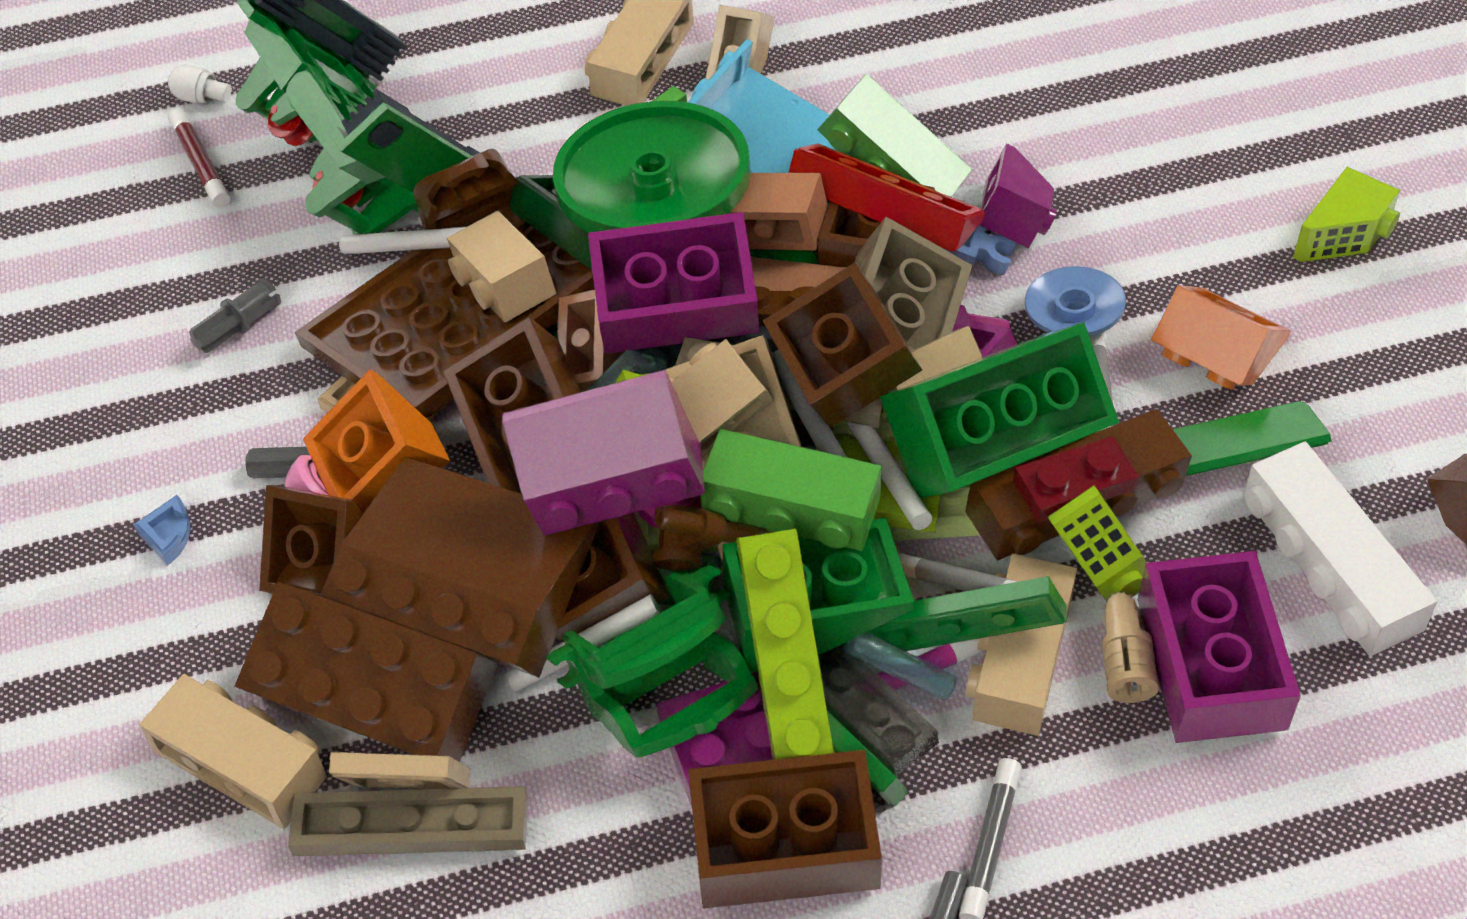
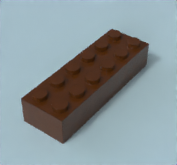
[443,317,671,642]

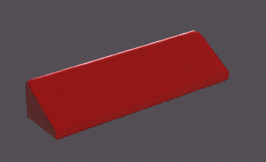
[788,143,985,252]

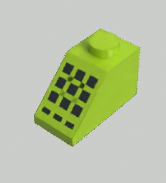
[1293,166,1400,262]
[1048,486,1147,602]

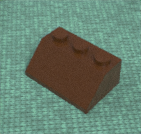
[688,750,882,909]

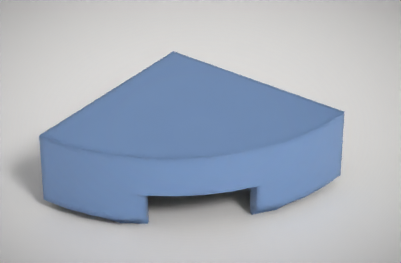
[134,495,191,566]

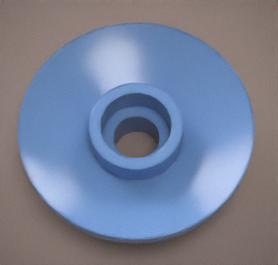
[1025,266,1126,337]

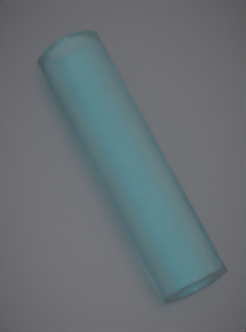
[845,632,957,701]

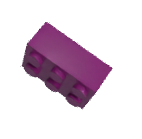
[588,212,759,354]
[1137,551,1301,743]

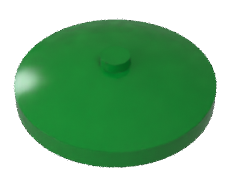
[553,101,751,233]

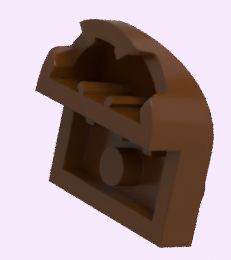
[413,149,518,230]

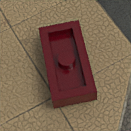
[1013,436,1139,522]

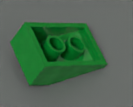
[722,518,914,672]

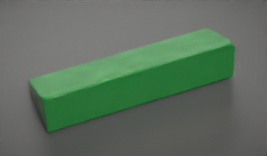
[1173,401,1332,476]

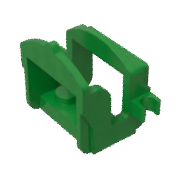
[546,565,759,758]

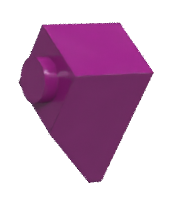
[979,143,1057,248]

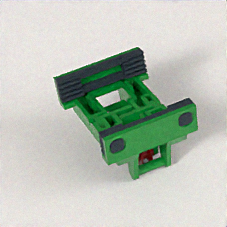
[236,0,480,235]

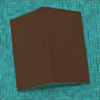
[259,485,363,596]

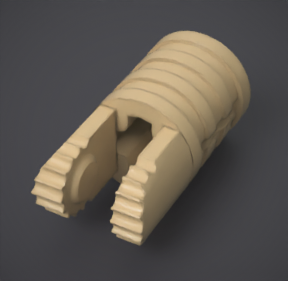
[1102,591,1159,703]

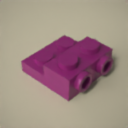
[656,672,773,808]

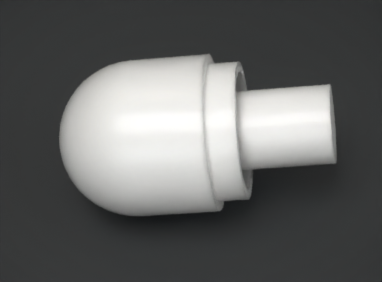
[168,65,232,104]

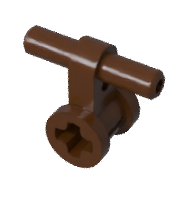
[652,505,759,571]

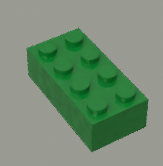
[880,322,1120,498]

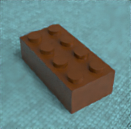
[234,581,498,762]

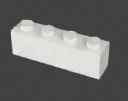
[1243,441,1438,657]

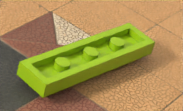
[736,529,834,760]

